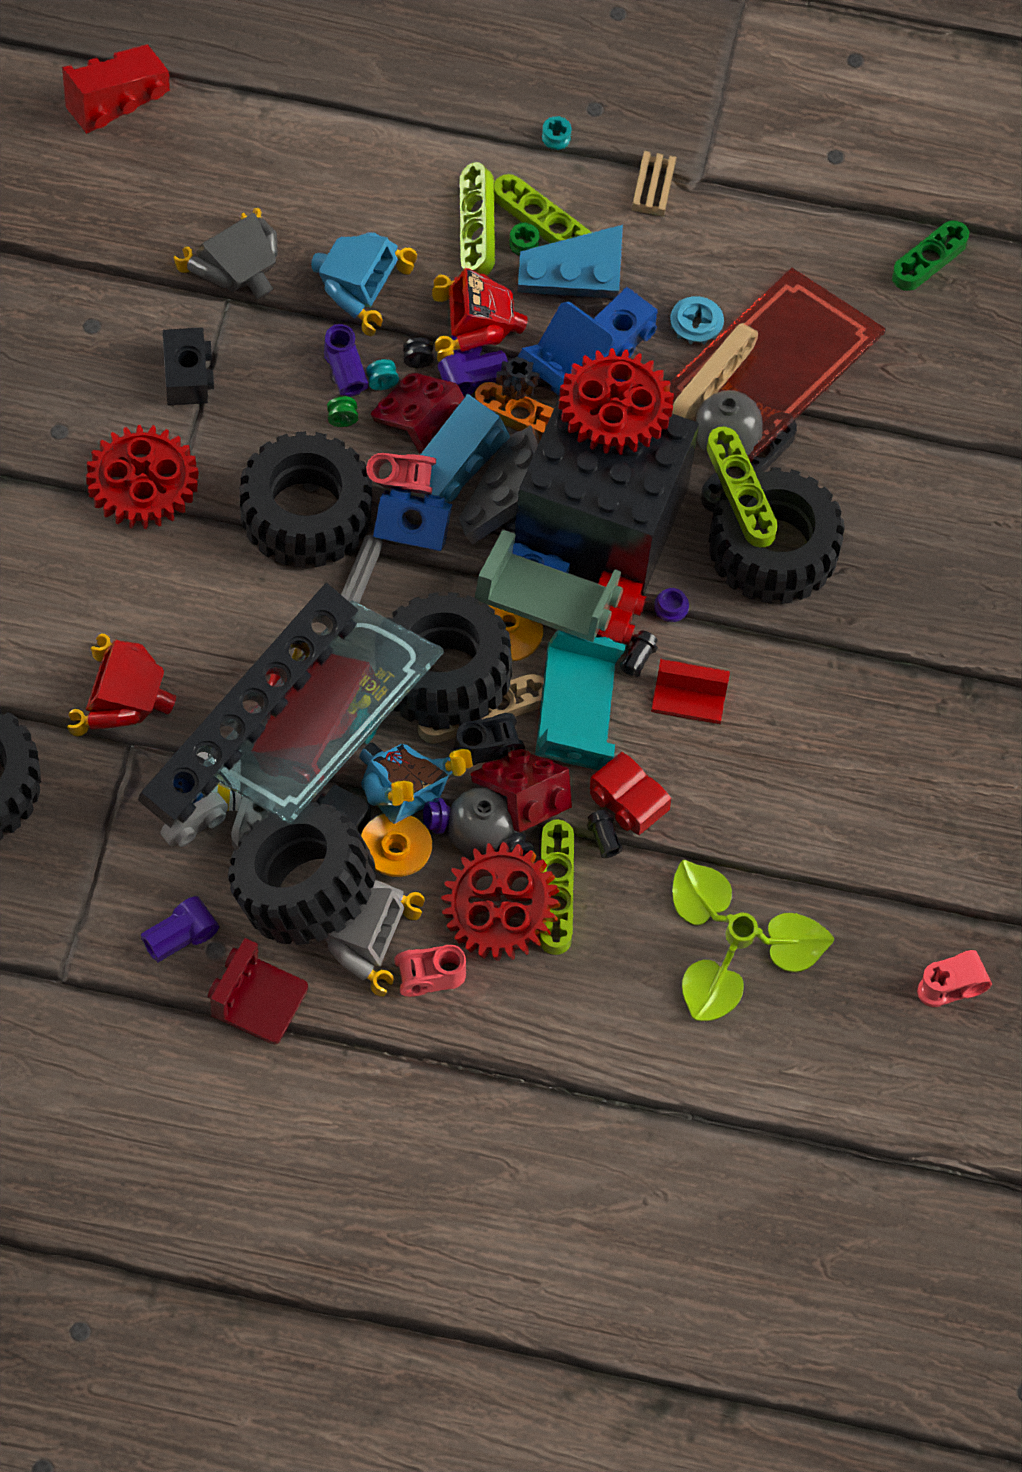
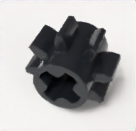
[496,357,539,400]

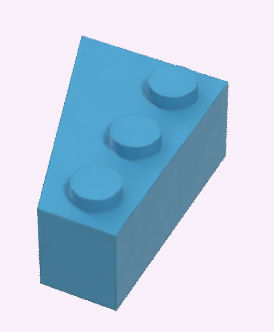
[517,225,623,298]

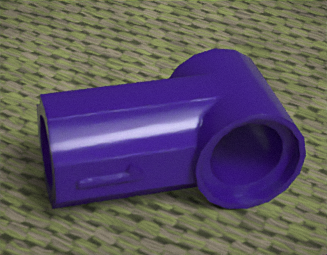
[324,324,368,397]
[438,350,508,398]
[141,896,220,963]

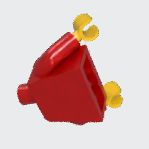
[67,634,177,736]

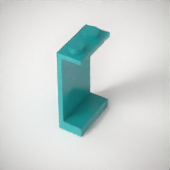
[535,630,625,771]

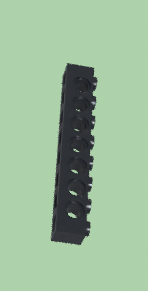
[138,582,359,828]

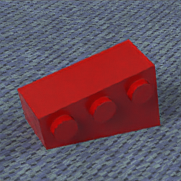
[62,44,170,134]

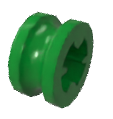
[509,223,540,256]
[327,396,358,427]

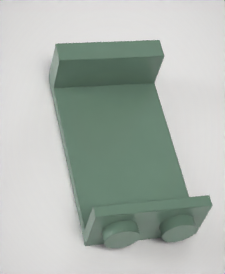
[474,530,623,642]

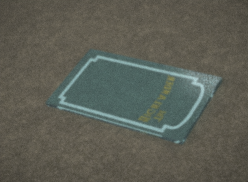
[202,600,444,824]

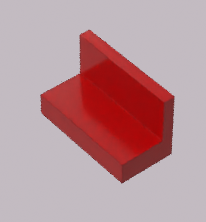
[651,659,730,725]

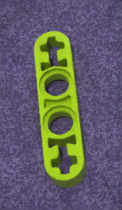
[460,162,495,275]
[494,174,593,244]
[707,426,778,548]
[539,819,574,955]

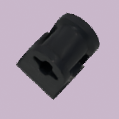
[453,713,525,766]

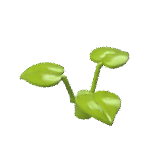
[672,860,834,1021]

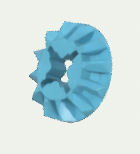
[670,296,724,345]

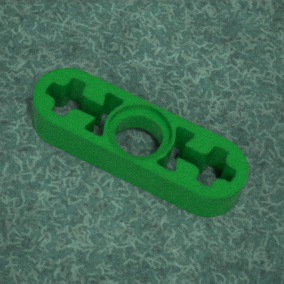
[892,220,970,291]

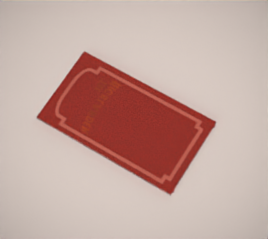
[670,268,886,462]

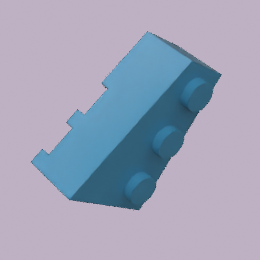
[421,394,510,503]

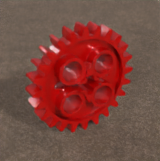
[559,348,674,454]
[86,425,199,529]
[441,842,561,961]

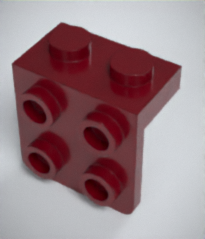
[371,373,464,455]
[471,749,572,833]
[208,938,308,1045]

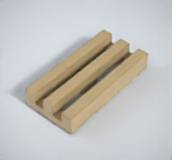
[632,151,676,216]

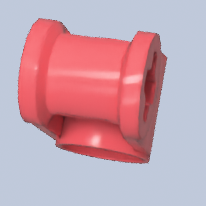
[366,453,437,494]
[394,945,466,997]
[917,950,992,1007]

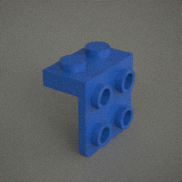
[518,301,616,395]

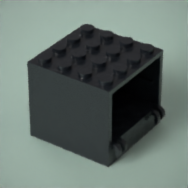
[505,395,699,595]

